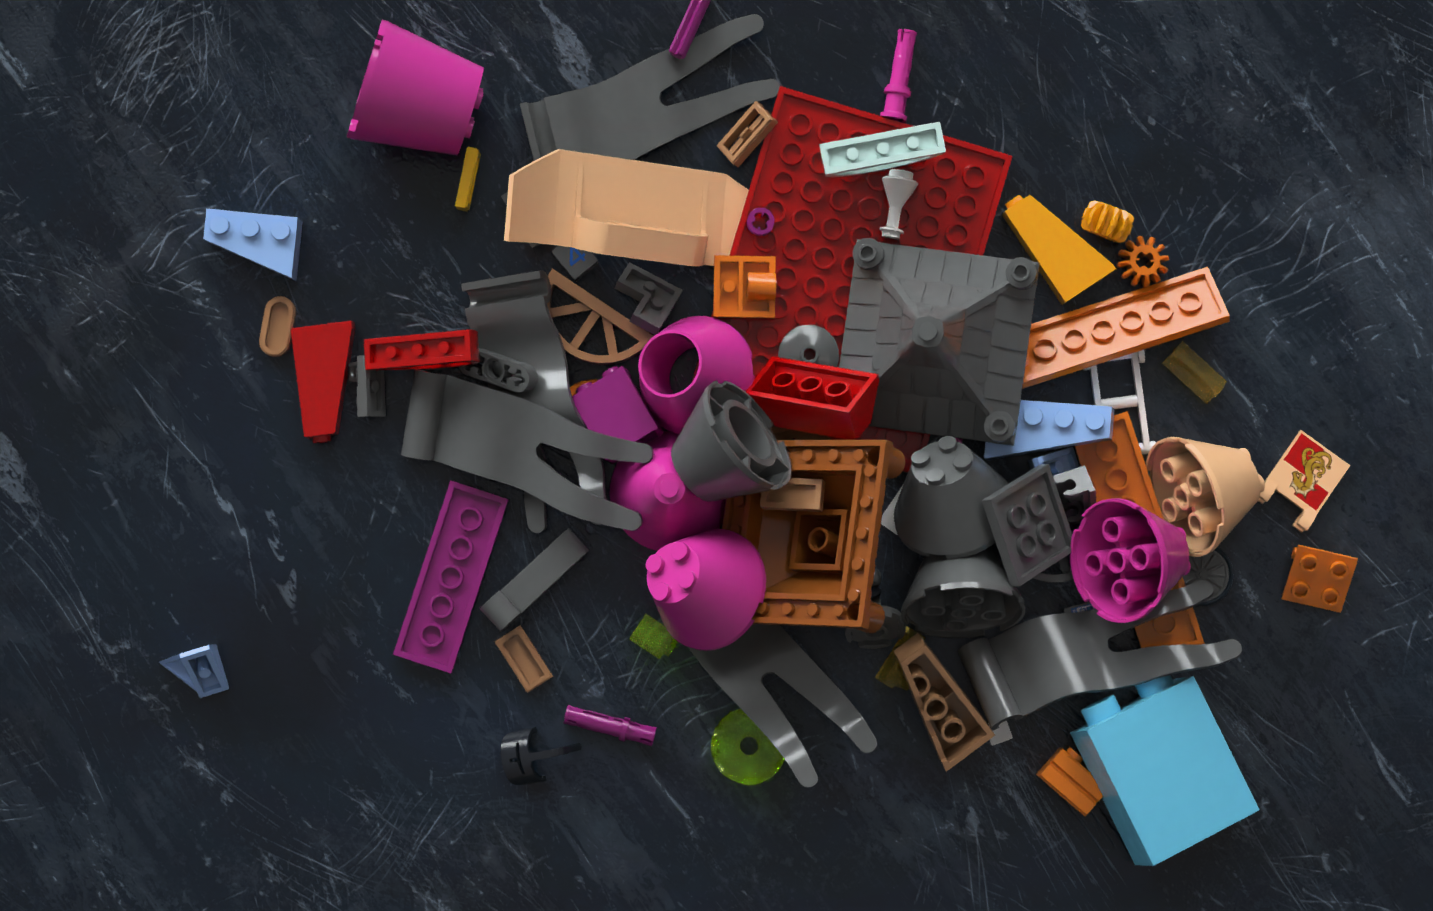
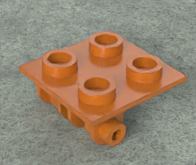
[1281,545,1358,613]

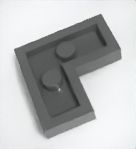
[614,262,683,335]

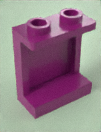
[572,366,664,464]

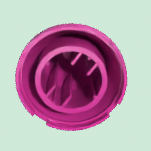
[610,431,726,551]

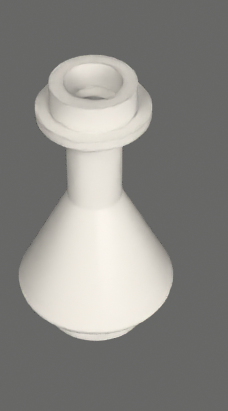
[879,169,918,239]

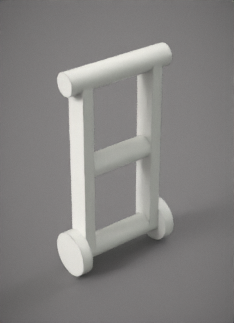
[1083,350,1156,455]

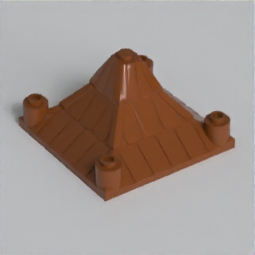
[722,440,905,633]

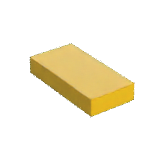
[455,147,481,212]

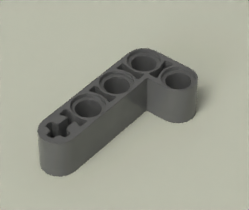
[480,528,589,632]

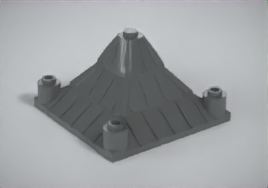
[839,238,1040,446]

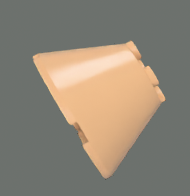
[1146,437,1265,557]

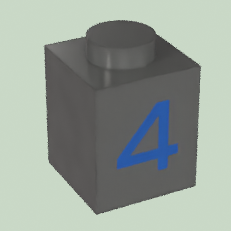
[552,245,599,282]

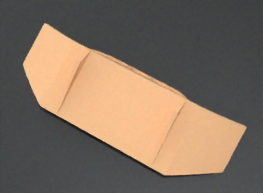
[504,149,749,266]

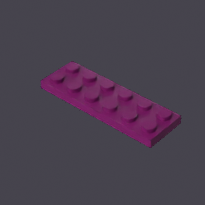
[393,480,509,673]

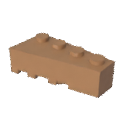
[894,633,995,772]

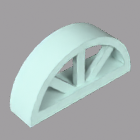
[819,122,946,177]

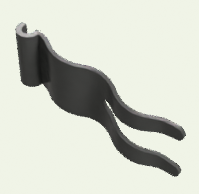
[520,14,780,161]
[461,270,606,533]
[401,369,654,531]
[958,580,1242,731]
[688,624,877,788]

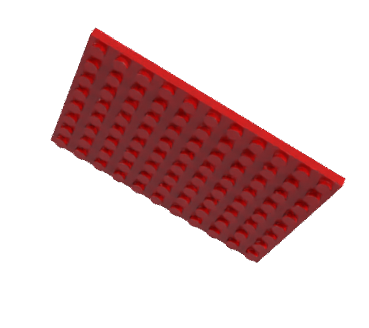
[691,86,1012,473]

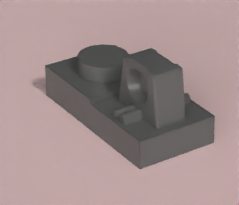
[348,355,386,417]

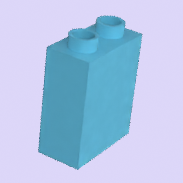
[1070,675,1259,866]

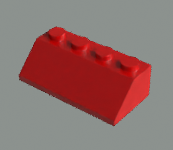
[745,356,879,440]

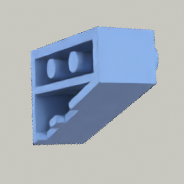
[203,209,303,282]

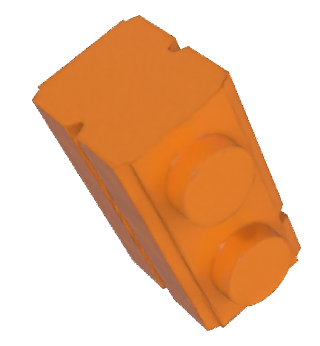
[1036,747,1103,816]

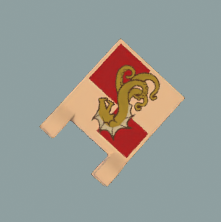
[1258,430,1350,533]

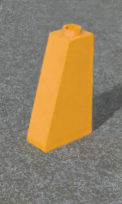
[1002,195,1116,305]

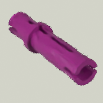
[563,705,657,746]

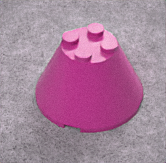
[1070,498,1191,623]
[646,529,766,651]

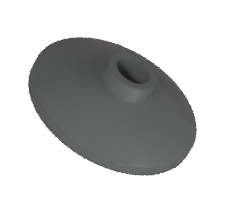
[778,325,839,367]

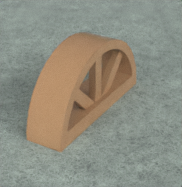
[547,268,653,365]

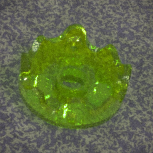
[711,709,785,785]

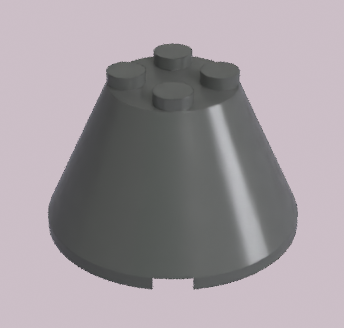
[894,436,1009,559]
[901,546,1025,639]

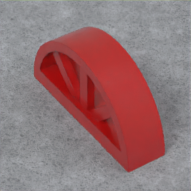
[364,329,479,370]

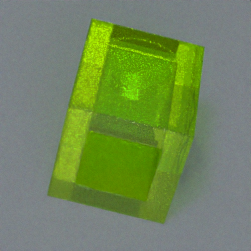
[629,613,678,659]

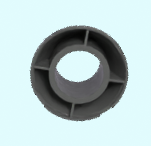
[671,380,792,502]

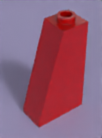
[290,320,355,443]

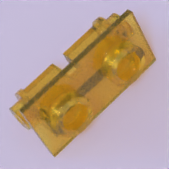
[1162,341,1227,404]

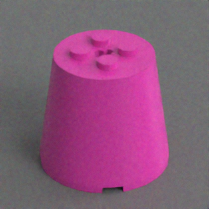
[347,19,484,156]

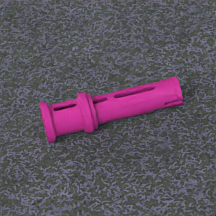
[880,29,917,123]

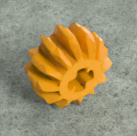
[1081,201,1134,243]

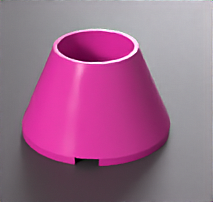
[638,316,755,435]

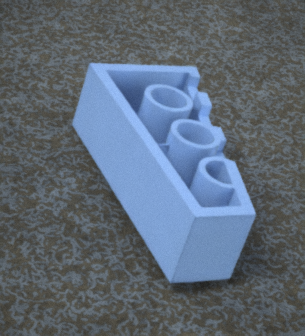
[984,400,1115,461]

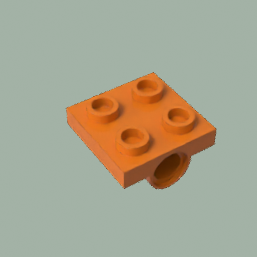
[713,255,776,319]

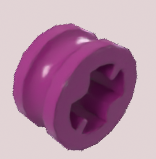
[747,207,775,236]

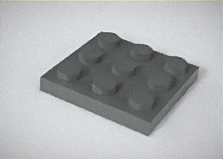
[982,464,1072,587]

